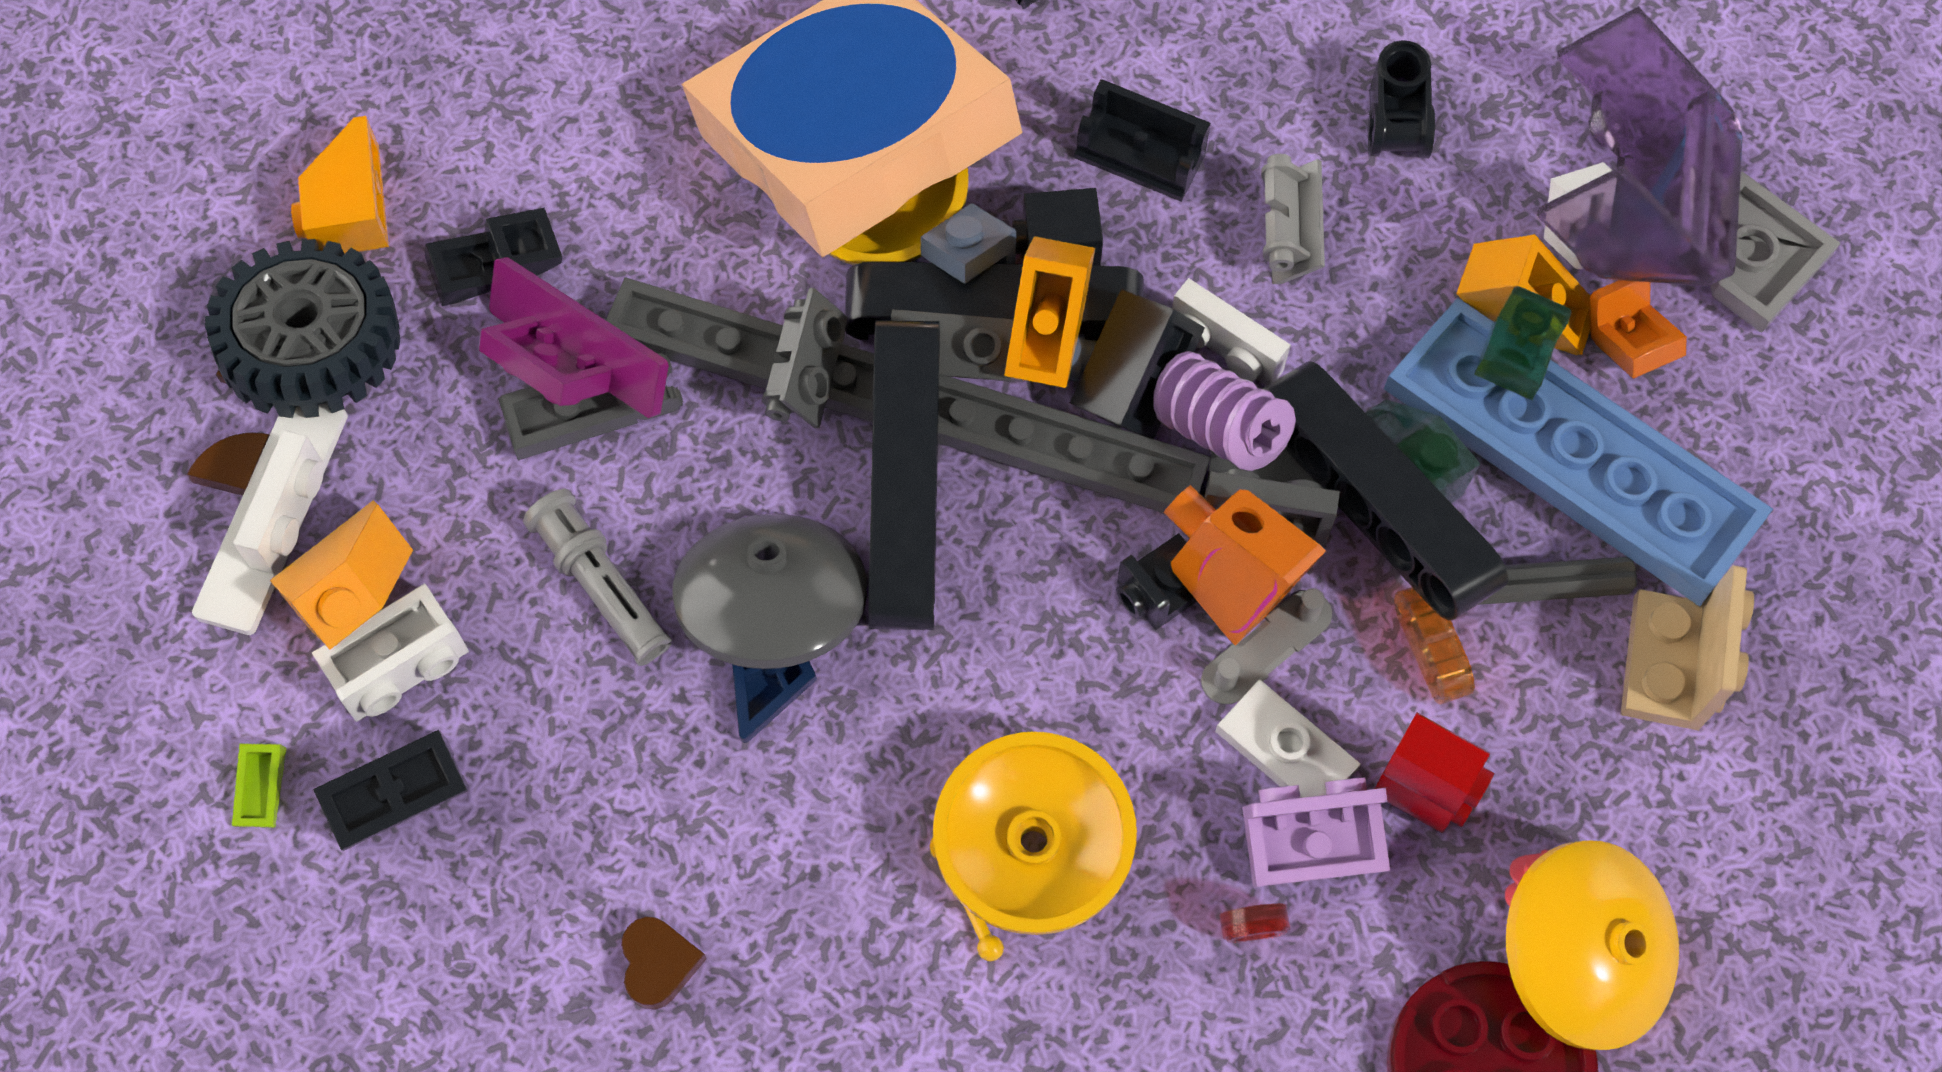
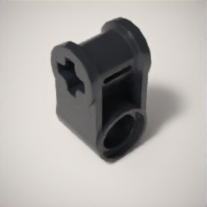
[1367,40,1435,158]

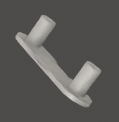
[1201,588,1332,704]

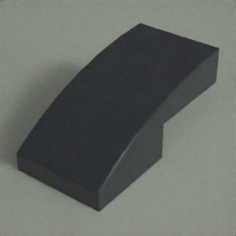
[425,207,563,306]

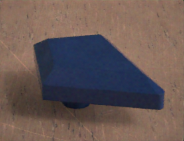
[732,661,817,743]

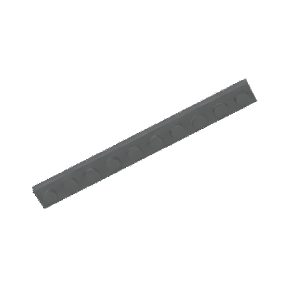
[606,277,1211,513]

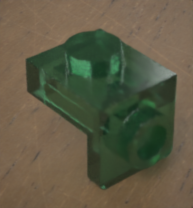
[1474,286,1572,400]

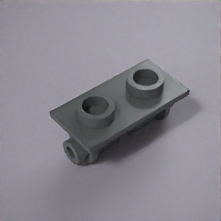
[762,287,848,428]
[891,309,1014,382]

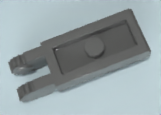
[498,353,684,461]

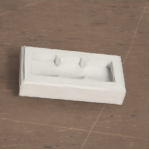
[1215,679,1361,798]

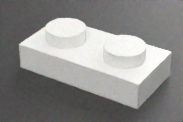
[1172,278,1291,386]

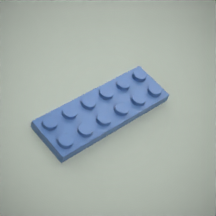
[1384,298,1773,607]

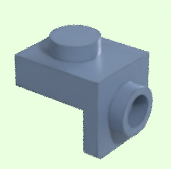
[921,203,1016,284]

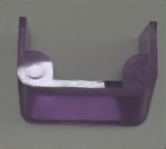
[1537,6,1743,287]

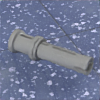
[523,488,672,666]

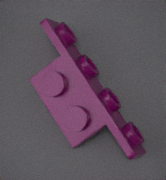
[479,257,669,418]

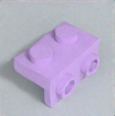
[1242,777,1390,887]

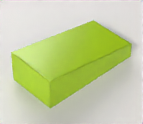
[232,743,287,828]

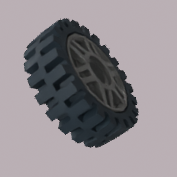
[205,239,400,418]

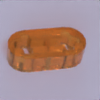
[1394,587,1475,705]

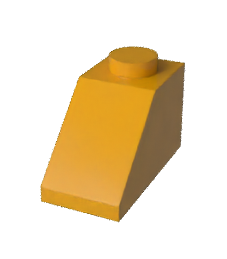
[291,116,389,254]
[1456,234,1591,355]
[1004,236,1095,388]
[270,500,413,650]

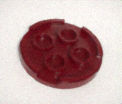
[1387,961,1599,1072]

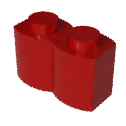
[1374,712,1495,833]

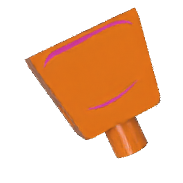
[1164,485,1326,646]

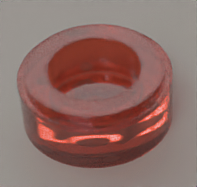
[1219,903,1291,943]

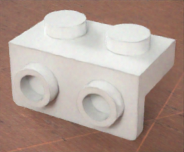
[312,583,469,722]

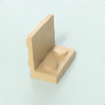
[1621,565,1754,731]

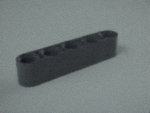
[844,262,1144,341]
[869,320,940,630]
[1262,361,1508,620]

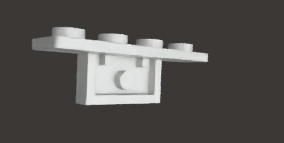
[192,403,348,635]

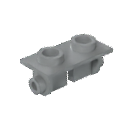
[1261,154,1325,284]

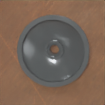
[672,514,867,669]

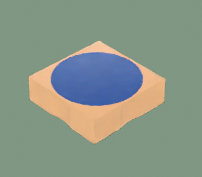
[682,0,1023,258]

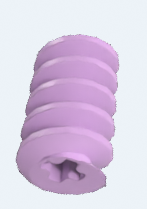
[1153,351,1296,471]

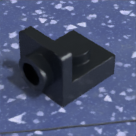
[1116,533,1197,630]

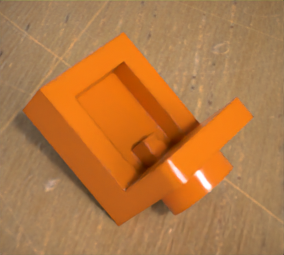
[1590,271,1687,379]

